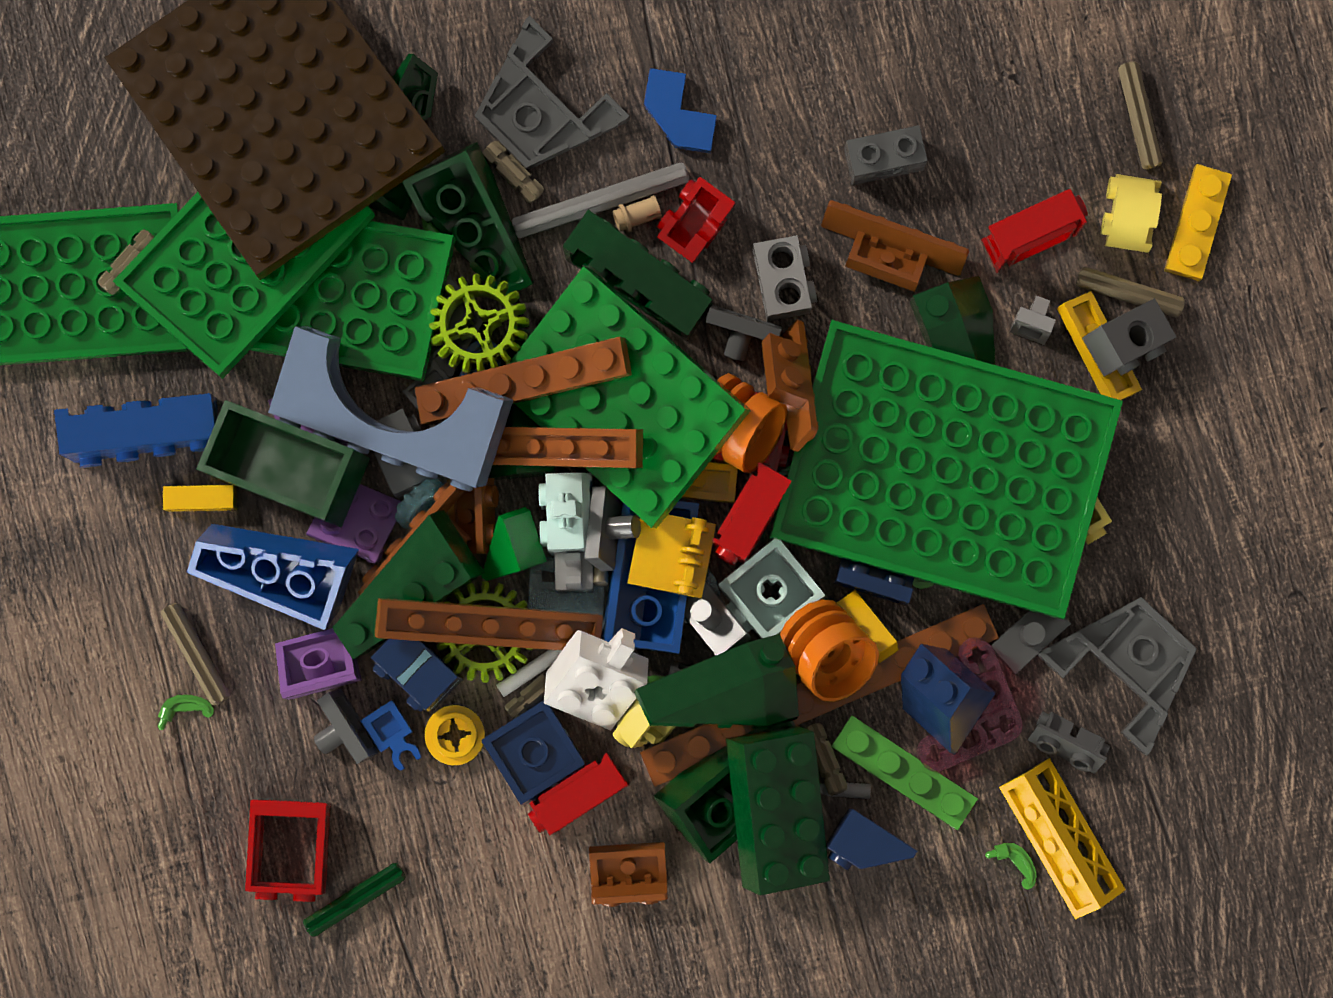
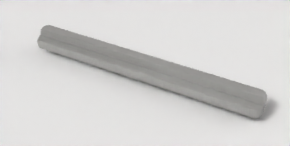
[512,162,689,238]

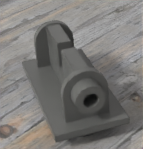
[1027,711,1110,774]

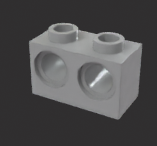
[753,235,817,322]

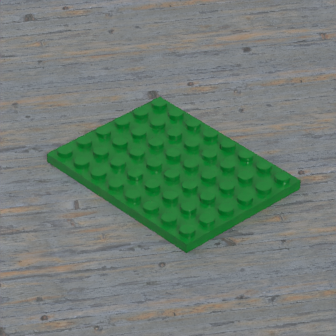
[771,320,1123,620]

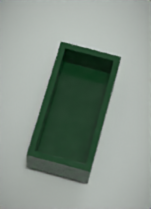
[196,400,370,528]
[726,726,830,896]

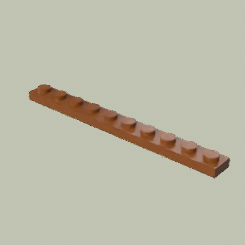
[640,604,999,787]

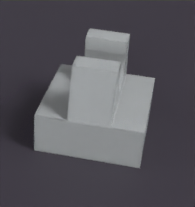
[1010,296,1056,345]
[555,552,594,592]

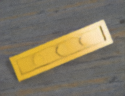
[999,758,1126,919]

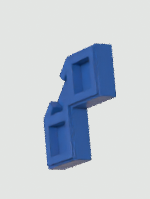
[644,68,717,154]

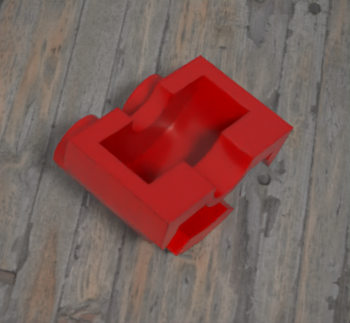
[657,177,736,263]

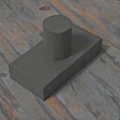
[706,305,783,361]
[584,486,641,571]
[684,581,751,655]
[989,610,1071,675]
[314,689,380,764]

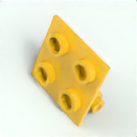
[627,514,716,599]

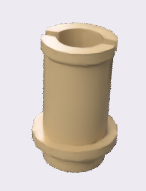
[612,195,662,233]

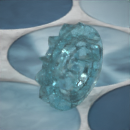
[394,479,444,529]

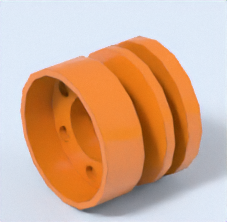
[717,373,788,473]
[780,599,879,702]

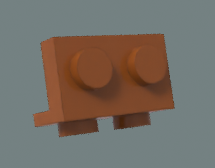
[447,478,499,554]
[589,842,668,907]

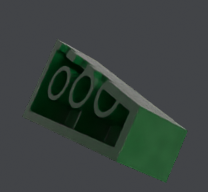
[563,209,713,342]
[333,510,485,659]

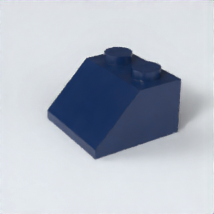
[901,644,996,754]
[826,808,918,871]

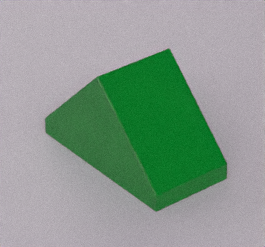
[482,507,547,581]

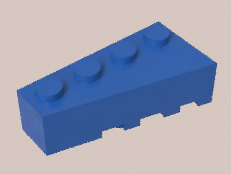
[54,393,219,468]
[187,524,359,630]

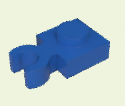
[360,700,422,771]

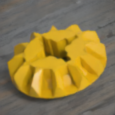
[425,705,485,765]

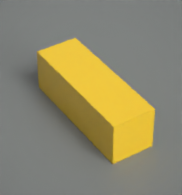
[163,485,237,512]
[837,590,899,663]

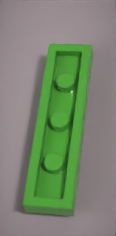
[831,715,978,830]

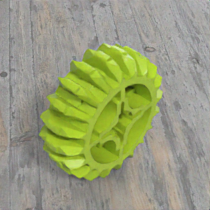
[429,274,530,374]
[436,581,533,683]

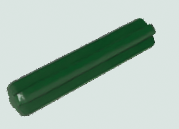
[303,863,406,937]

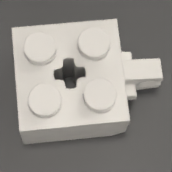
[544,628,648,731]

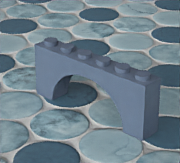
[268,326,513,491]

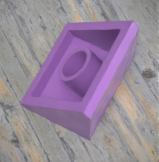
[275,628,362,700]

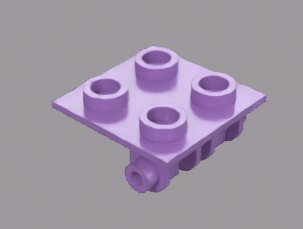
[306,484,405,563]

